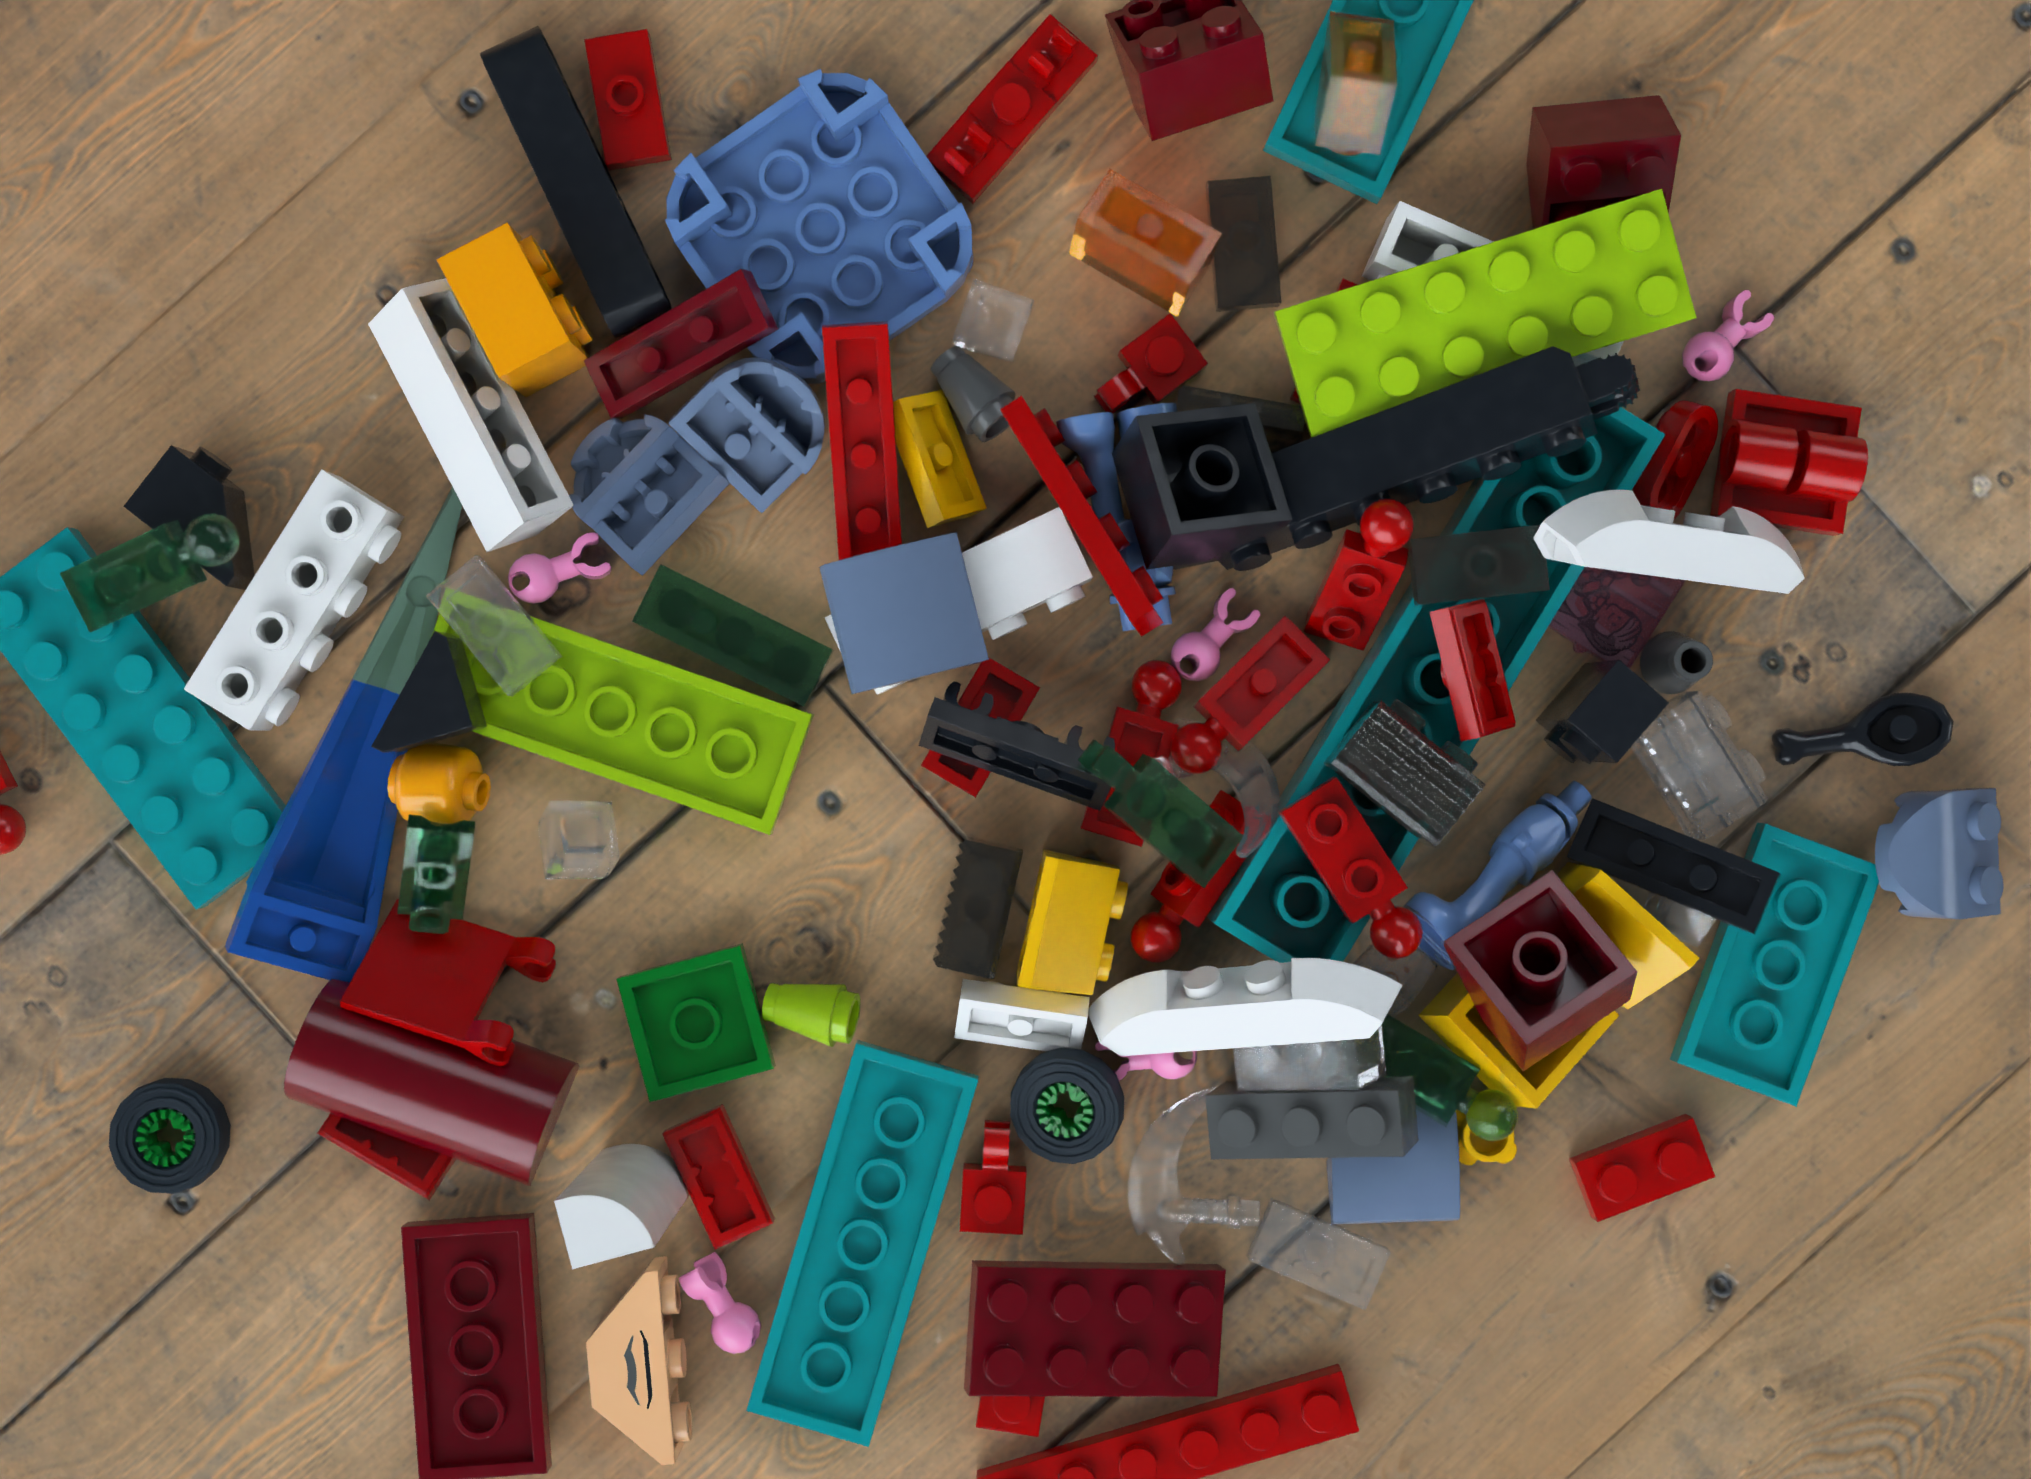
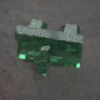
[398,814,476,934]

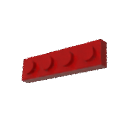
[822,321,902,560]
[1000,395,1164,637]

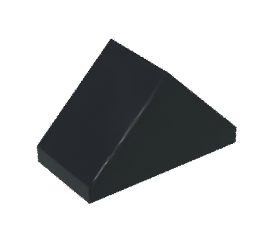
[371,631,487,753]

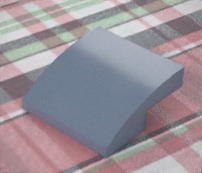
[819,532,989,694]
[1326,1084,1460,1225]

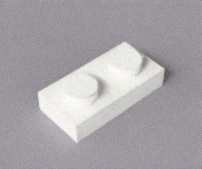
[954,979,1090,1052]

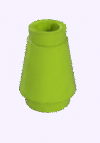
[762,983,860,1047]

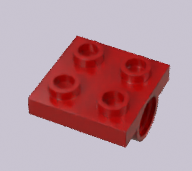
[1710,389,1868,536]

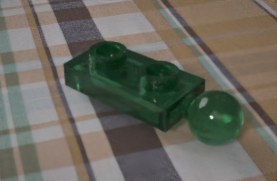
[59,513,240,632]
[1335,1014,1518,1141]

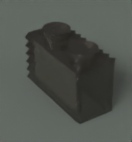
[1323,699,1486,847]
[933,836,1023,979]

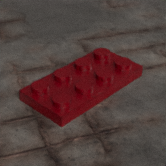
[401,1213,552,1479]
[964,1260,1226,1397]

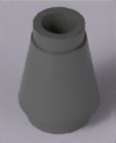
[931,346,1016,442]
[1640,631,1713,694]

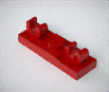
[926,14,1098,204]

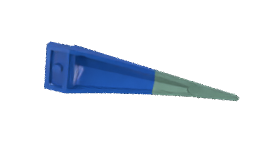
[225,486,462,982]

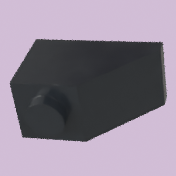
[123,445,255,590]

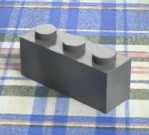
[1205,1076,1419,1160]

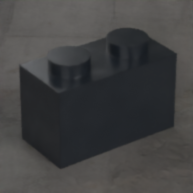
[1536,659,1669,764]

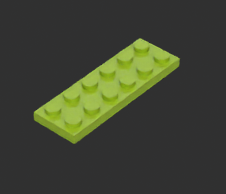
[1274,189,1697,438]
[432,588,814,835]

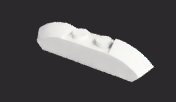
[1533,490,1805,594]
[1088,958,1402,1056]

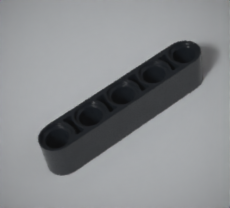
[480,26,673,338]

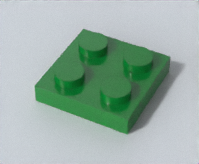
[616,943,776,1102]

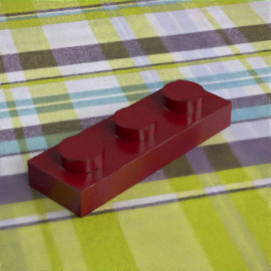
[584,269,778,419]

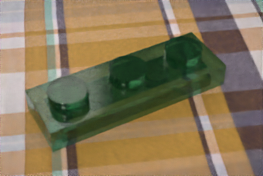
[632,564,834,707]

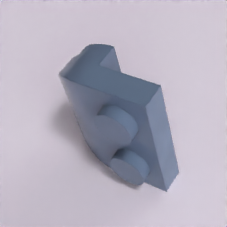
[668,358,825,513]
[569,414,730,576]
[1875,788,2004,919]

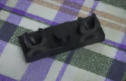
[918,681,1120,811]
[1567,798,1781,935]

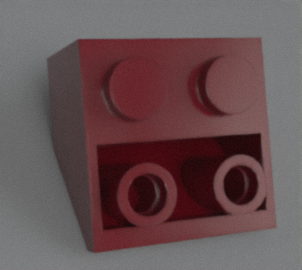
[1105,0,1274,141]
[1526,95,1681,229]

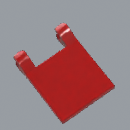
[340,899,556,1067]

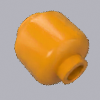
[387,743,491,830]

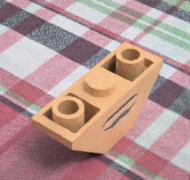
[586,1256,692,1465]

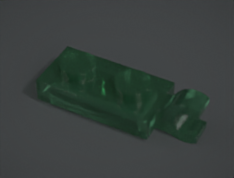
[1077,739,1244,888]

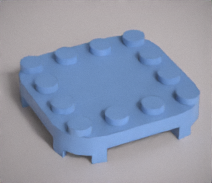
[665,69,973,384]

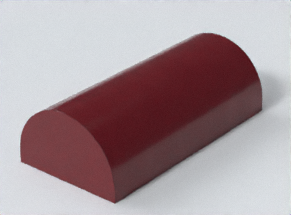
[284,979,580,1186]

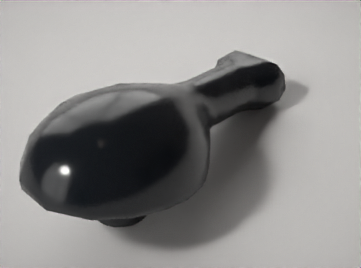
[1772,693,1954,766]

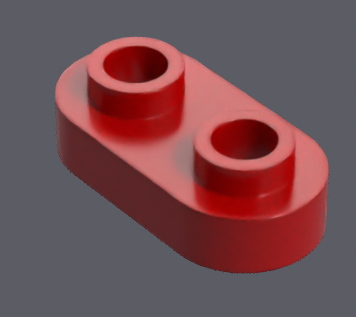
[1631,400,1718,520]

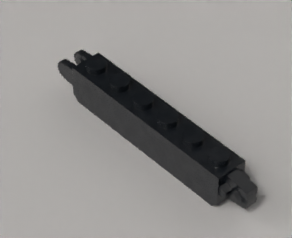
[1173,346,1640,571]

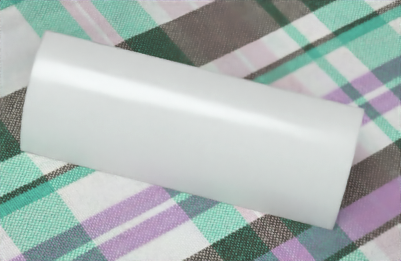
[554,1144,690,1269]

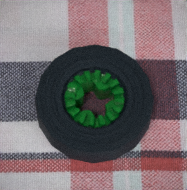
[1010,1048,1124,1164]
[109,1078,231,1194]

